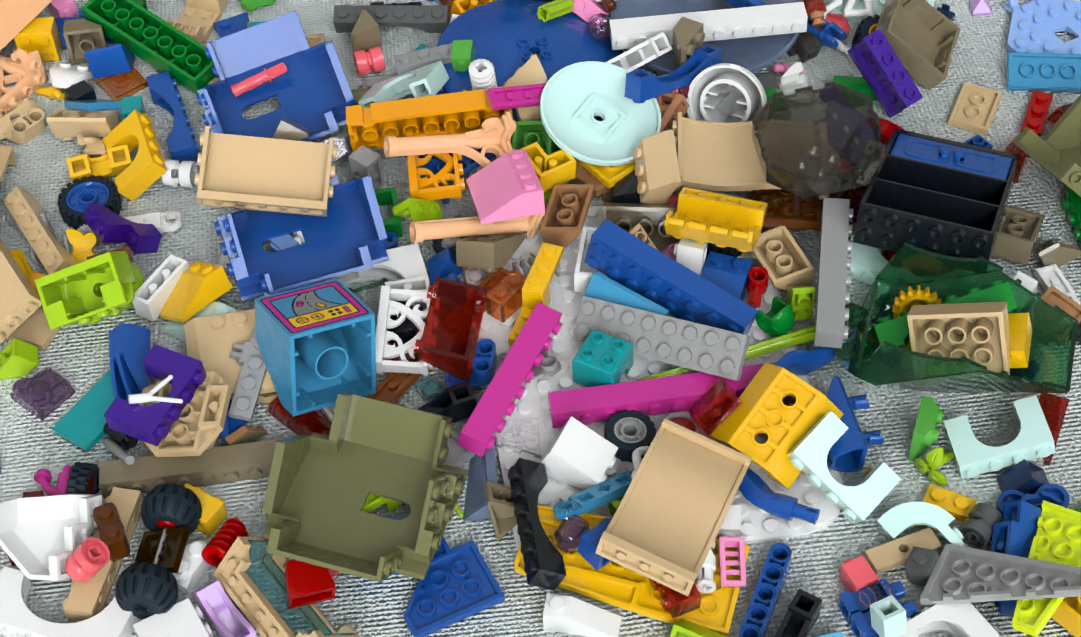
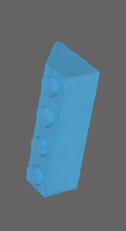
[580,271,669,316]

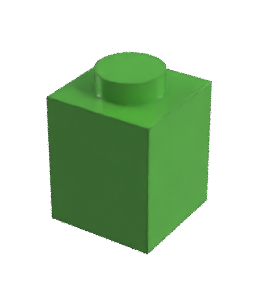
[451,40,476,72]

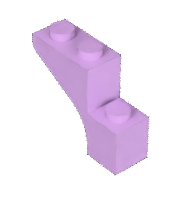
[192,580,257,637]

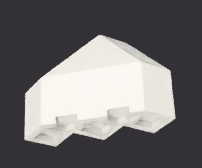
[0,494,102,581]

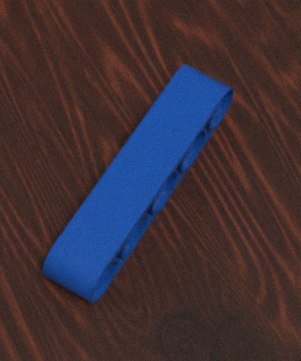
[739,543,792,637]

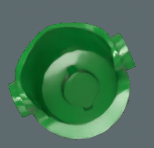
[755,297,795,336]

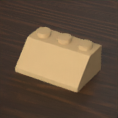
[46,110,119,140]
[633,129,681,204]
[752,226,814,291]

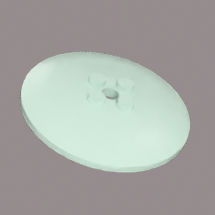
[539,61,661,166]

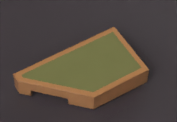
[224,426,267,446]

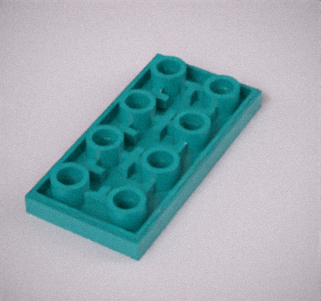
[52,370,115,452]

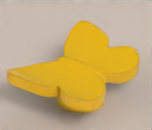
[66,229,98,263]

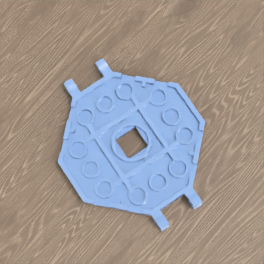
[1004,0,1081,54]

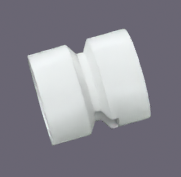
[162,159,198,188]

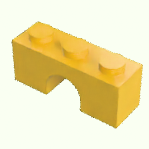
[66,144,132,184]

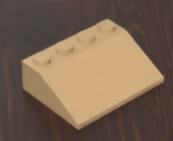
[907,302,1010,380]

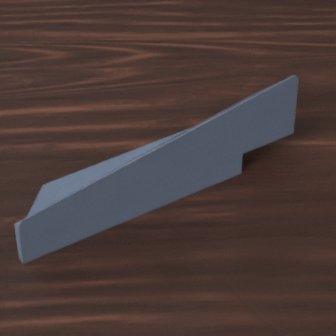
[463,447,497,521]

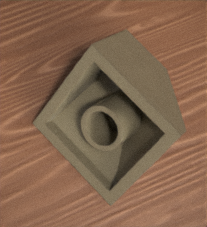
[63,18,107,65]

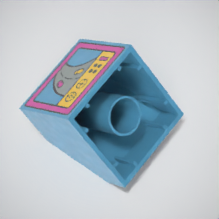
[254,278,376,416]

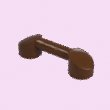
[601,0,617,13]

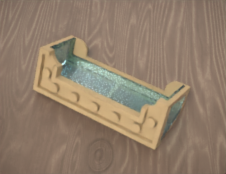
[213,536,360,637]

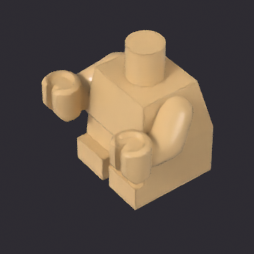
[76,135,106,158]

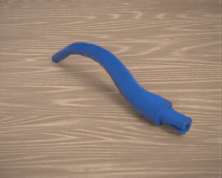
[774,338,849,376]
[739,468,820,525]

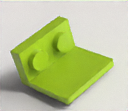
[392,198,443,222]

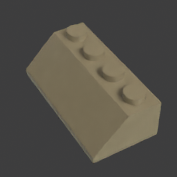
[602,203,681,250]

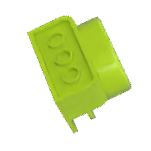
[34,251,145,330]

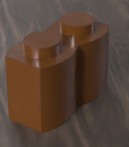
[93,502,130,562]

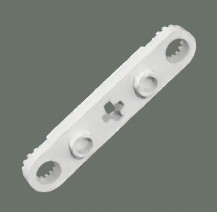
[77,210,183,243]

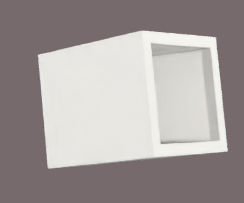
[539,416,618,490]

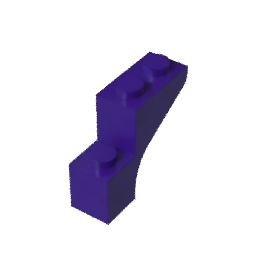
[84,203,162,254]

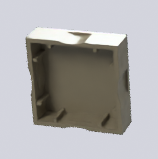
[875,0,960,90]

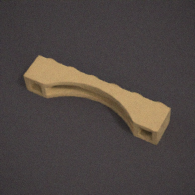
[3,186,78,274]

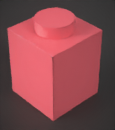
[839,556,879,593]

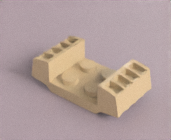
[165,0,227,44]

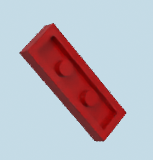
[1020,90,1053,138]

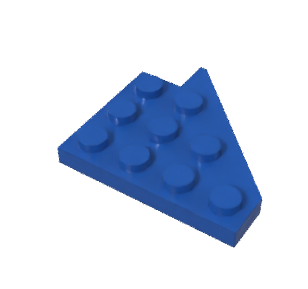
[403,536,505,637]

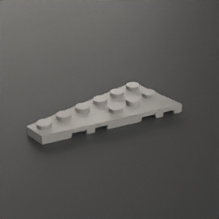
[919,543,1081,605]

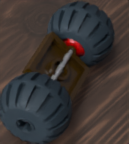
[115,483,202,619]

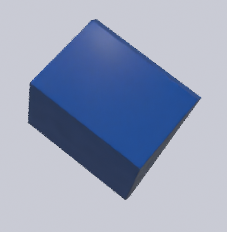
[84,44,135,79]

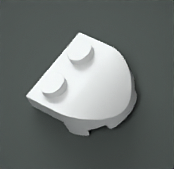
[49,62,94,89]

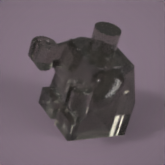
[787,30,823,63]

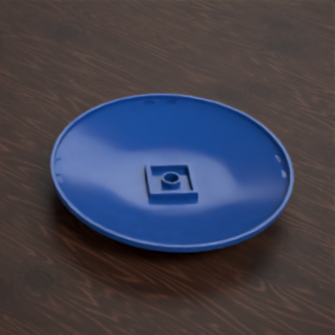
[437,0,623,121]

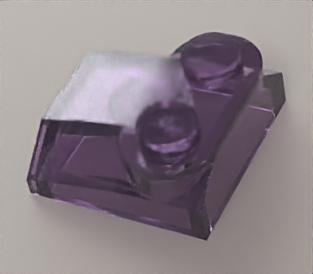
[10,368,76,421]

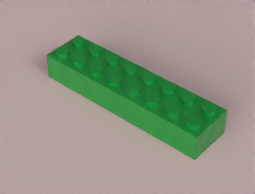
[81,0,215,95]

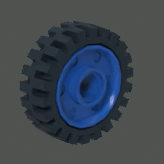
[57,175,122,230]

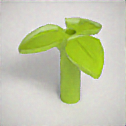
[914,447,954,486]

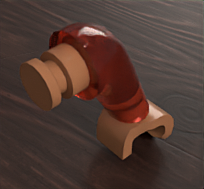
[803,0,827,27]

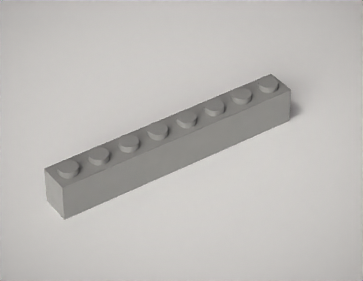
[814,197,854,348]

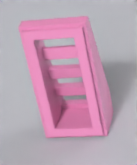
[717,537,746,587]

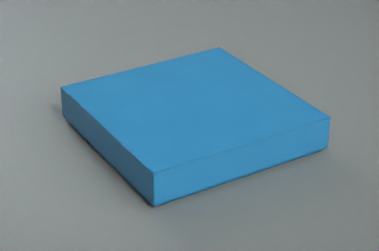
[65,99,121,111]

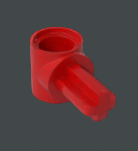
[747,266,768,309]

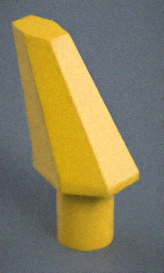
[35,86,65,101]

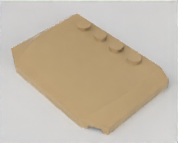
[183,309,276,399]

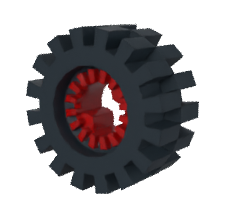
[66,462,100,495]

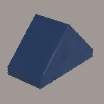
[997,459,1049,495]

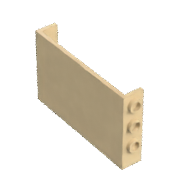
[195,126,338,217]

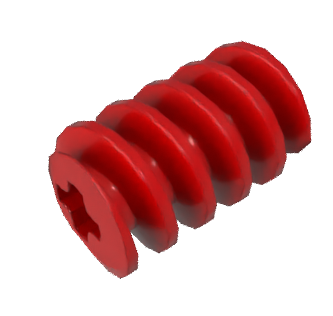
[201,518,249,568]

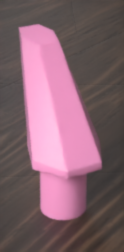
[771,62,804,75]

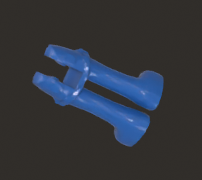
[798,6,847,49]

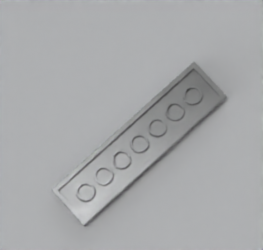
[572,296,750,381]

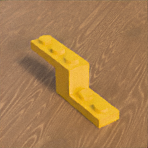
[508,242,564,345]

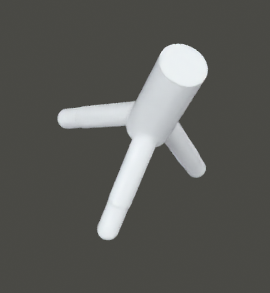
[128,375,183,404]

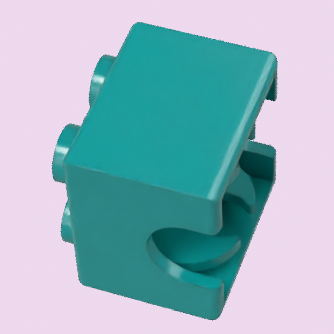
[572,329,633,387]

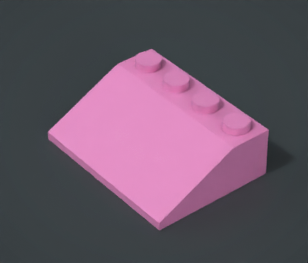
[466,150,545,224]

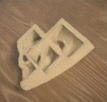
[503,54,548,121]

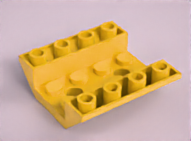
[710,362,843,490]

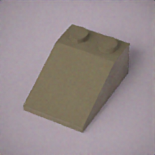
[456,233,526,272]

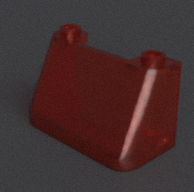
[414,277,488,381]

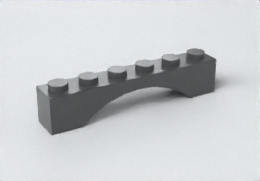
[333,5,450,33]

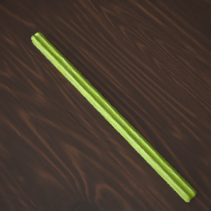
[635,323,845,381]

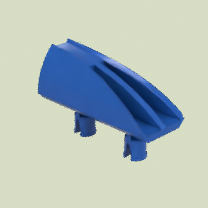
[109,323,151,405]
[827,375,884,473]

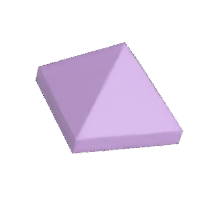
[969,0,992,16]

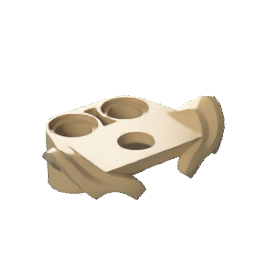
[0,98,46,145]

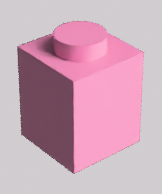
[48,0,78,18]

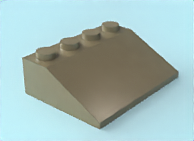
[991,205,1045,265]

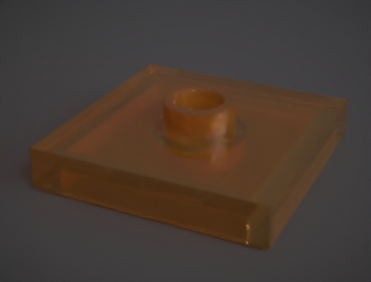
[95,67,148,101]

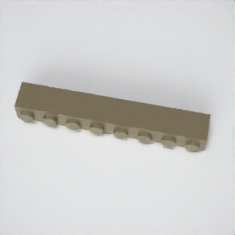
[99,438,285,498]

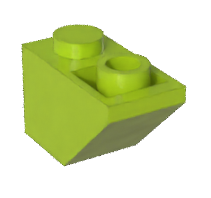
[785,285,815,320]

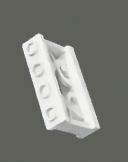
[375,285,439,376]

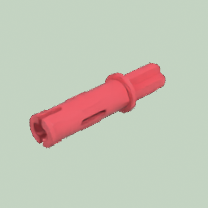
[230,62,288,97]

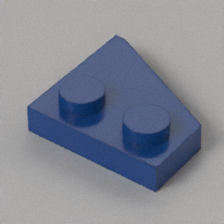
[213,12,249,38]

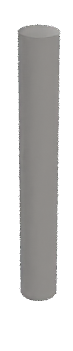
[103,438,135,465]

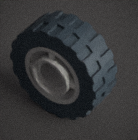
[604,410,656,462]

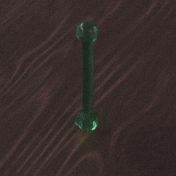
[348,278,389,293]

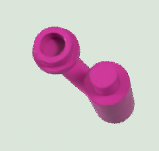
[34,465,72,496]

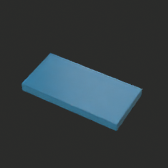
[1007,52,1081,93]

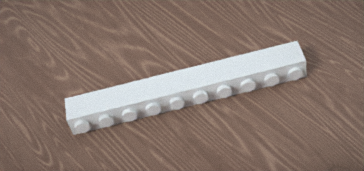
[609,2,808,50]

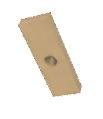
[864,527,942,574]

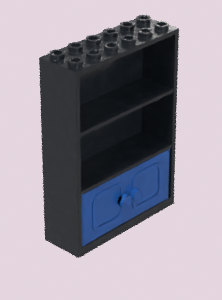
[853,128,1020,273]

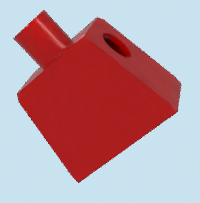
[285,559,336,609]

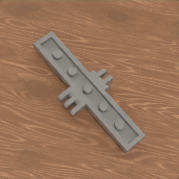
[228,293,270,422]

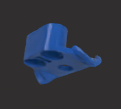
[444,339,497,388]

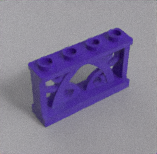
[847,29,923,119]

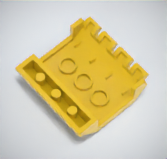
[664,187,768,252]

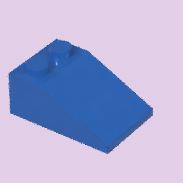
[701,251,752,301]

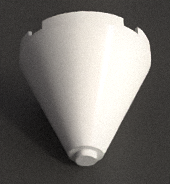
[686,63,767,123]

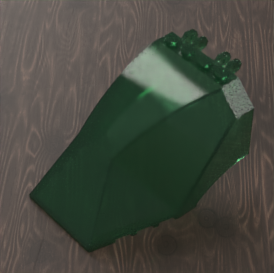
[834,243,1078,393]

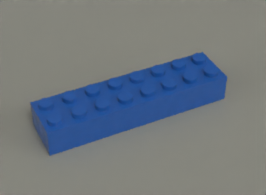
[584,219,758,335]

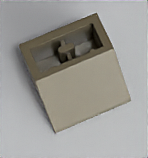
[673,17,705,68]

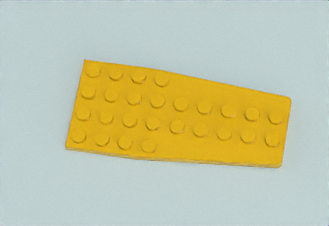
[514,505,750,637]

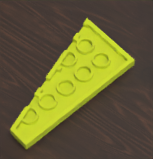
[1012,500,1081,637]

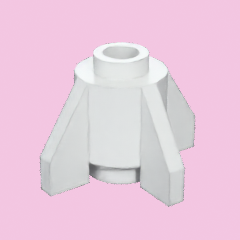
[778,62,812,102]

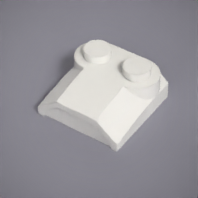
[172,540,211,594]

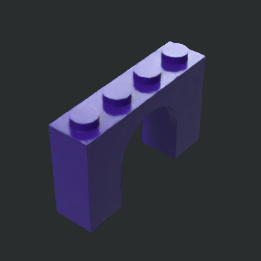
[104,344,206,446]

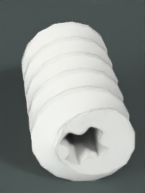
[469,59,498,92]

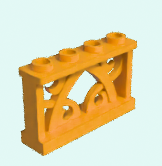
[405,127,466,200]

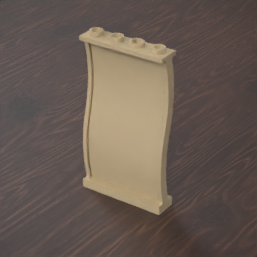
[672,112,831,200]
[595,418,752,596]

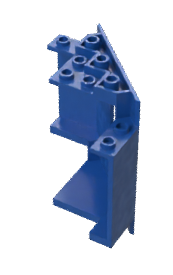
[196,11,356,142]
[214,143,389,301]

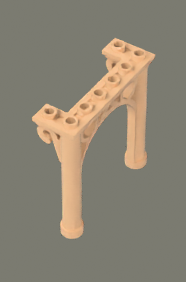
[0,48,48,117]
[383,111,545,243]

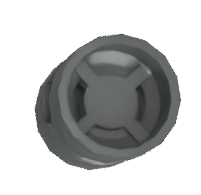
[958,503,1003,549]

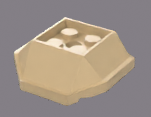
[139,371,232,458]

